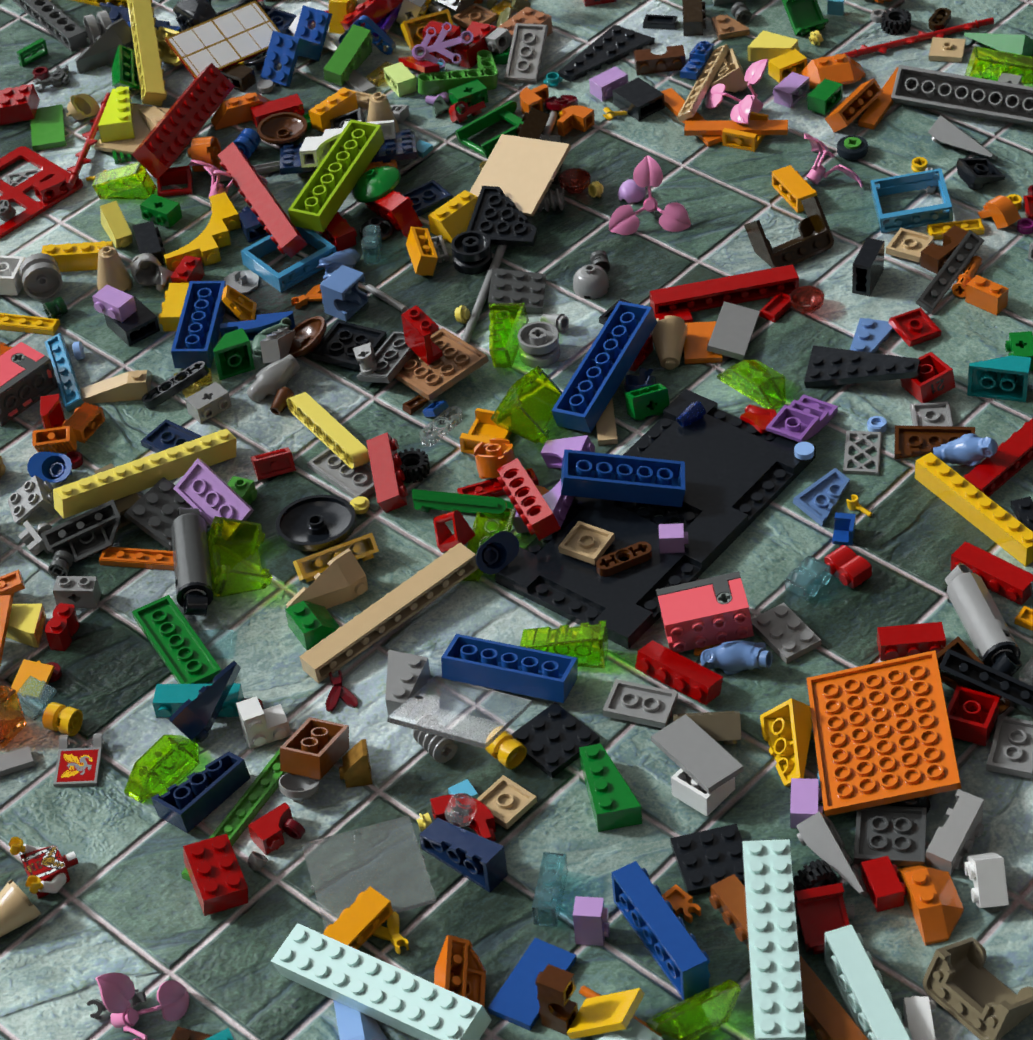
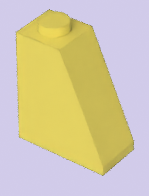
[747,30,800,62]
[100,201,133,249]
[6,603,47,648]

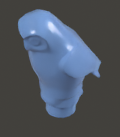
[317,249,361,280]
[933,433,998,466]
[700,640,773,675]

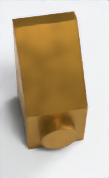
[339,739,372,788]

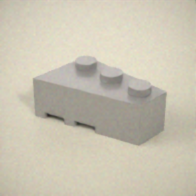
[385,650,431,721]
[925,789,984,876]

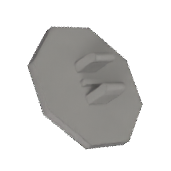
[224,270,259,295]

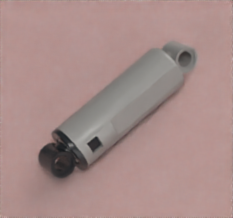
[945,563,1022,677]

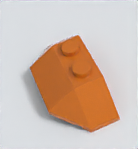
[799,54,865,89]
[211,92,271,130]
[898,865,964,946]
[434,935,486,1007]

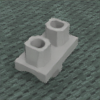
[18,520,52,556]

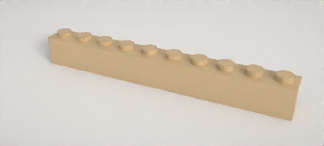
[299,543,479,684]

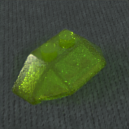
[717,360,786,410]
[124,735,199,803]
[645,979,742,1040]

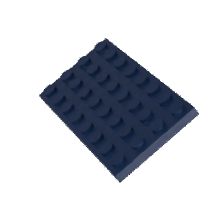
[280,129,418,175]

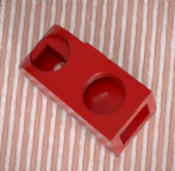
[32,174,68,203]

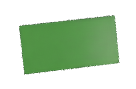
[30,104,66,151]

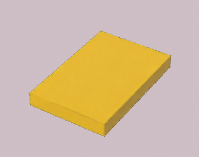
[566,988,645,1039]

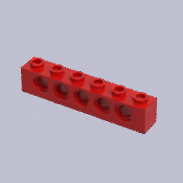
[497,458,561,540]

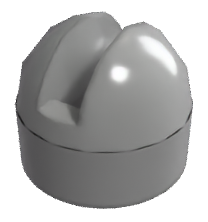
[248,851,268,871]

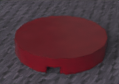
[545,95,578,110]

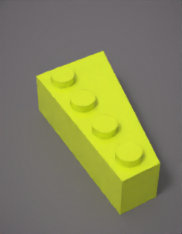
[98,86,135,143]

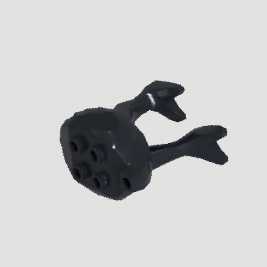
[173,0,266,31]

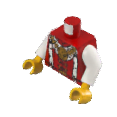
[8,837,79,899]

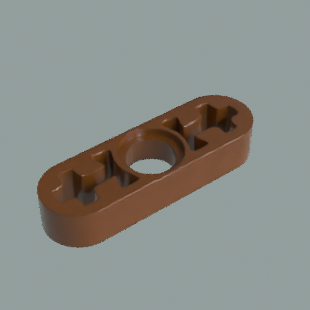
[596,541,652,577]

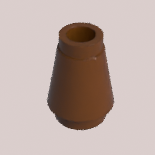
[270,387,295,415]

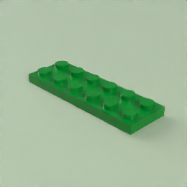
[132,595,222,684]

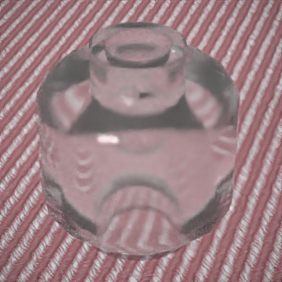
[445,793,477,827]

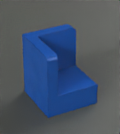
[832,512,856,546]

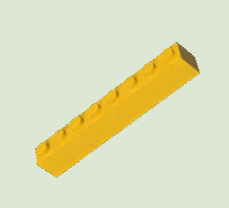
[915,452,1033,567]

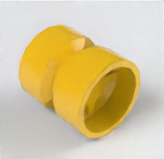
[42,702,83,736]
[485,729,527,769]

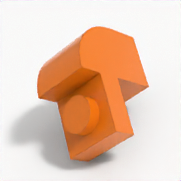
[520,84,549,114]
[557,105,595,137]
[978,195,1021,229]

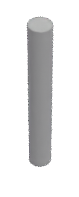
[366,284,407,313]

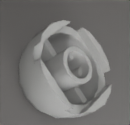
[573,264,609,299]

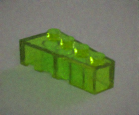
[965,46,1033,84]
[520,620,608,668]

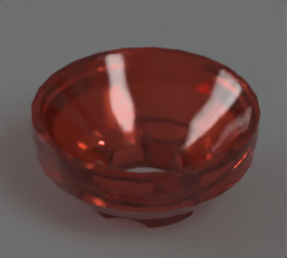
[559,168,591,194]
[790,286,824,314]

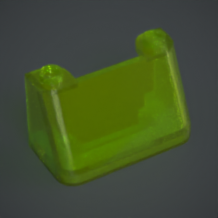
[491,366,562,444]
[208,516,272,598]

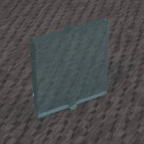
[198,628,234,659]
[8,676,57,720]

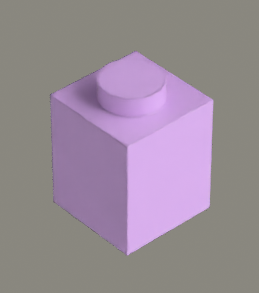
[659,523,688,553]

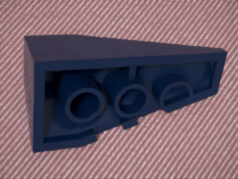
[168,661,241,744]

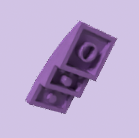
[766,394,838,442]

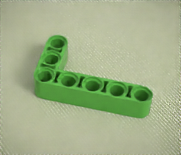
[418,50,498,95]

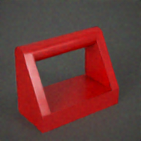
[157,166,193,197]
[40,394,66,429]
[250,447,296,480]
[433,510,475,552]

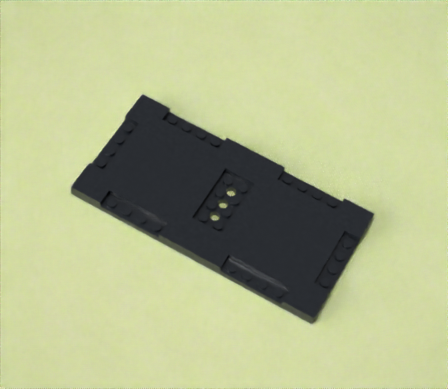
[495,389,816,650]

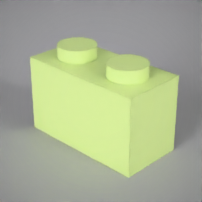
[383,62,418,97]

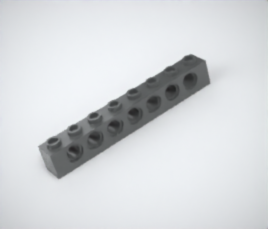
[13,0,88,52]

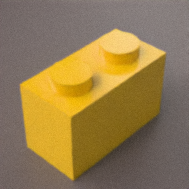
[768,49,807,83]

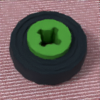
[837,135,868,160]

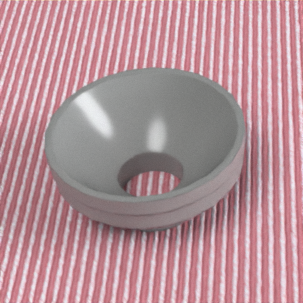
[279,773,319,802]

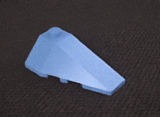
[333,1000,388,1040]

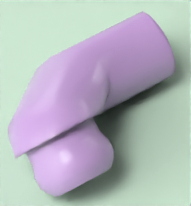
[425,92,450,105]

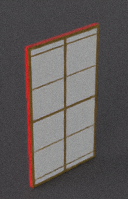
[165,0,281,79]

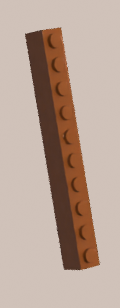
[709,874,868,1040]

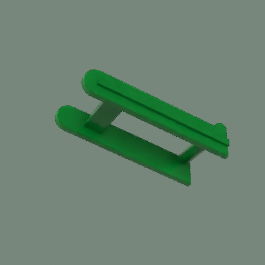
[455,100,524,158]
[412,489,514,517]

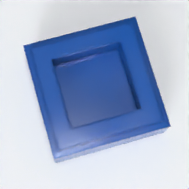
[422,401,449,417]

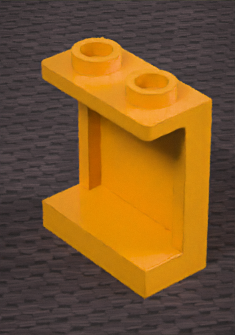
[722,112,769,152]
[459,408,514,455]

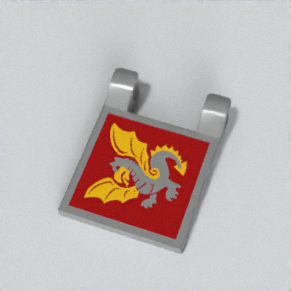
[53,733,105,787]

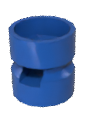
[234,128,261,159]

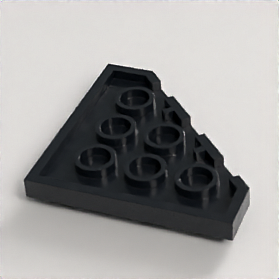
[467,186,538,247]

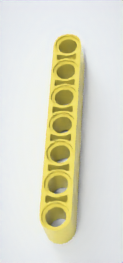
[287,392,370,469]

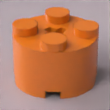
[187,136,221,172]
[474,438,515,479]

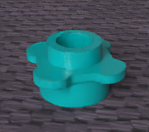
[543,72,563,87]

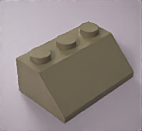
[673,711,742,745]

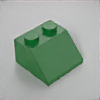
[213,328,255,380]
[285,601,340,651]

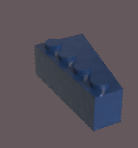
[419,818,508,893]

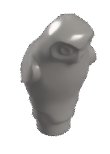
[247,354,300,402]

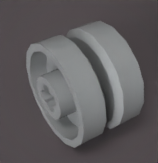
[83,10,112,46]
[19,253,63,300]
[517,321,560,368]

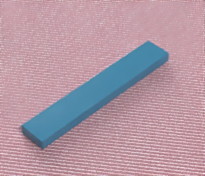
[45,333,84,412]

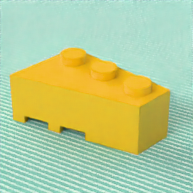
[328,0,357,34]

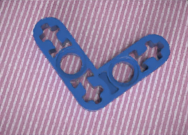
[339,15,396,55]

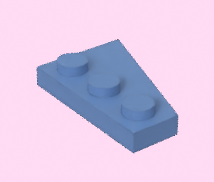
[850,318,895,353]
[793,468,850,526]

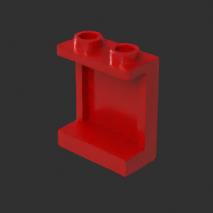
[401,305,443,365]
[794,883,850,954]

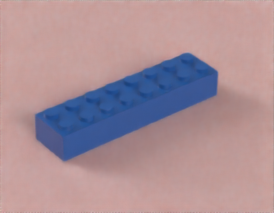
[551,301,657,433]

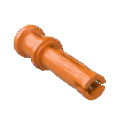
[952,256,982,298]

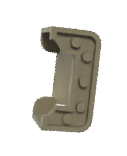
[923,937,1033,1040]

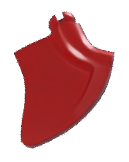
[740,404,777,433]

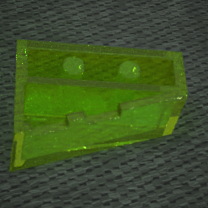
[92,162,157,200]

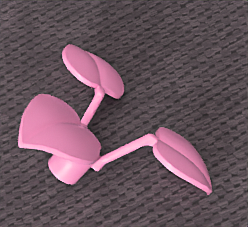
[704,59,769,124]
[804,133,863,188]
[609,156,691,235]
[189,160,267,198]
[96,972,189,1040]

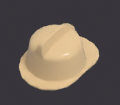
[67,94,100,121]

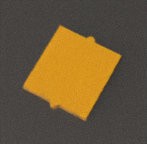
[9,659,55,700]

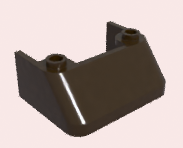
[744,195,834,268]

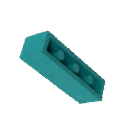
[153,683,244,718]

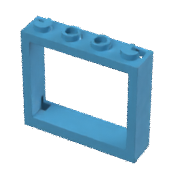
[870,168,953,233]
[241,226,336,292]

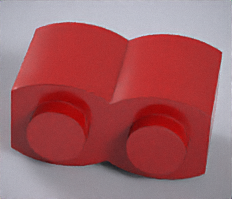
[824,545,872,589]
[45,603,79,651]

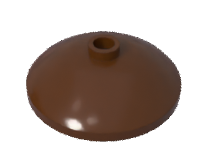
[257,112,308,145]
[288,316,327,358]

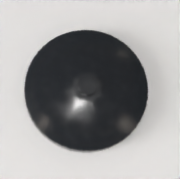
[276,495,356,551]

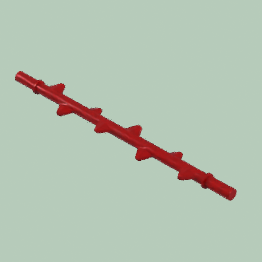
[841,17,994,58]
[67,92,110,189]

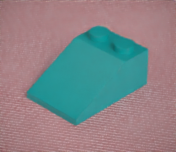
[967,355,1031,402]

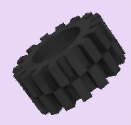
[881,8,911,35]
[398,448,430,483]
[793,859,838,892]

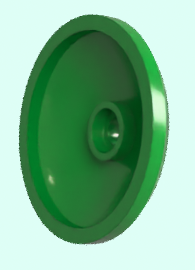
[352,166,401,203]

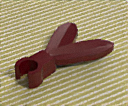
[325,670,358,712]

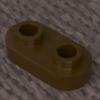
[928,8,951,31]

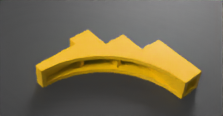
[164,192,241,272]

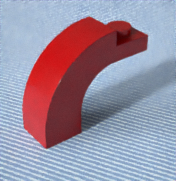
[430,794,496,842]

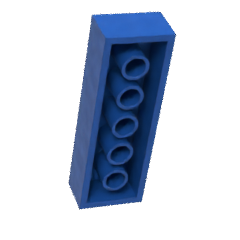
[171,281,226,369]
[561,449,686,507]
[441,634,578,703]
[611,861,711,1001]

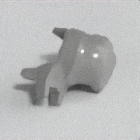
[131,253,174,291]

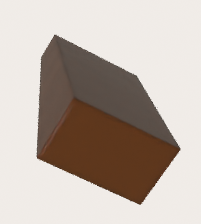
[403,395,428,415]

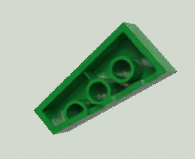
[579,743,643,832]

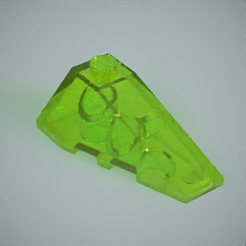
[462,508,516,582]

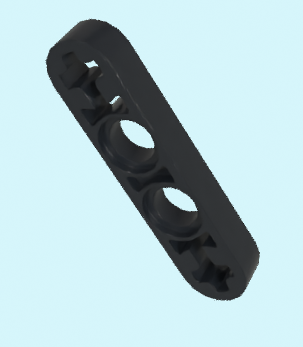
[142,361,209,409]

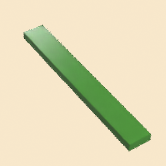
[181,749,288,882]

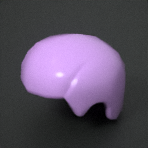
[618,179,646,204]

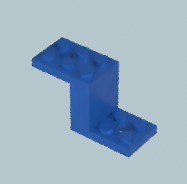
[260,5,332,87]

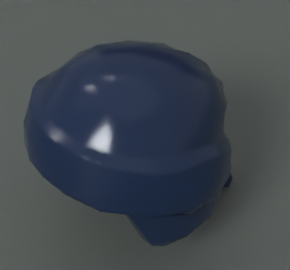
[624,368,656,392]

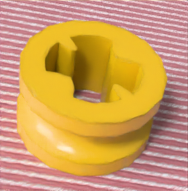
[911,157,928,172]
[1007,194,1022,210]

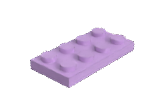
[173,458,254,541]

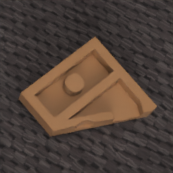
[711,15,750,40]

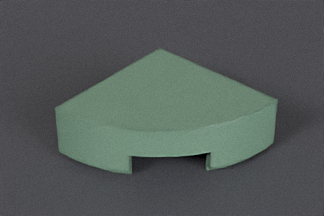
[432,95,449,118]

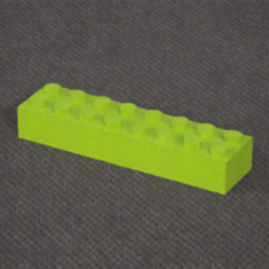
[288,120,385,232]

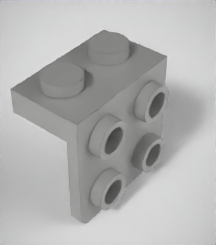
[8,475,57,524]

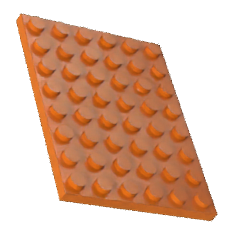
[806,650,962,816]

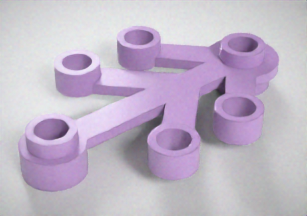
[412,22,474,69]

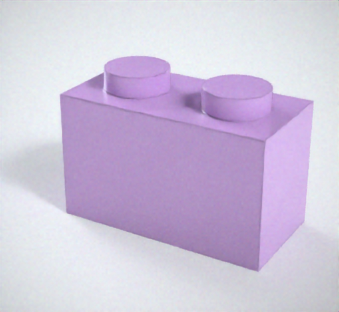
[589,66,628,101]
[773,72,809,108]
[92,284,137,322]
[790,778,823,828]
[573,896,610,946]

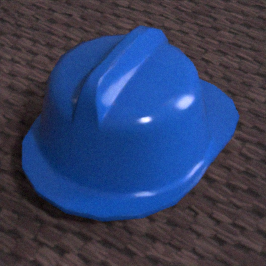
[27,452,72,483]

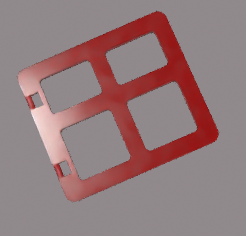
[0,146,83,239]

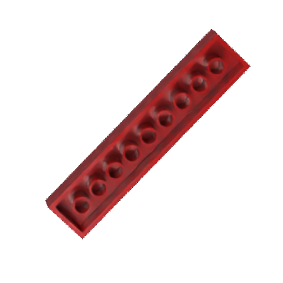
[132,63,235,179]

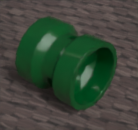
[43,297,68,319]

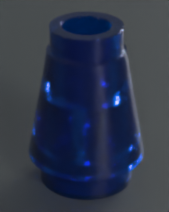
[676,401,706,427]

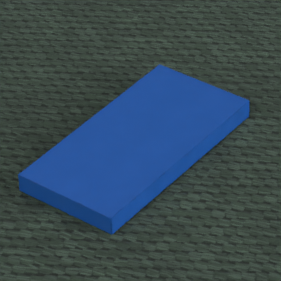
[488,938,577,1031]

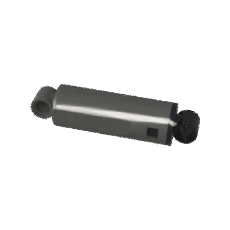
[171,507,213,616]

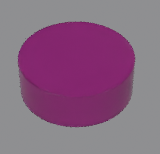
[1017,218,1033,234]

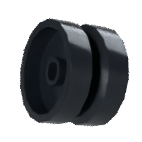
[451,231,492,275]

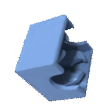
[320,265,368,321]

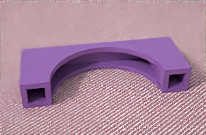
[510,435,595,533]

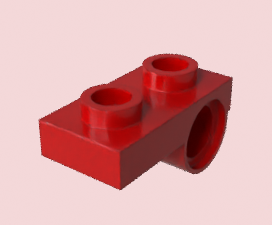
[449,101,486,123]

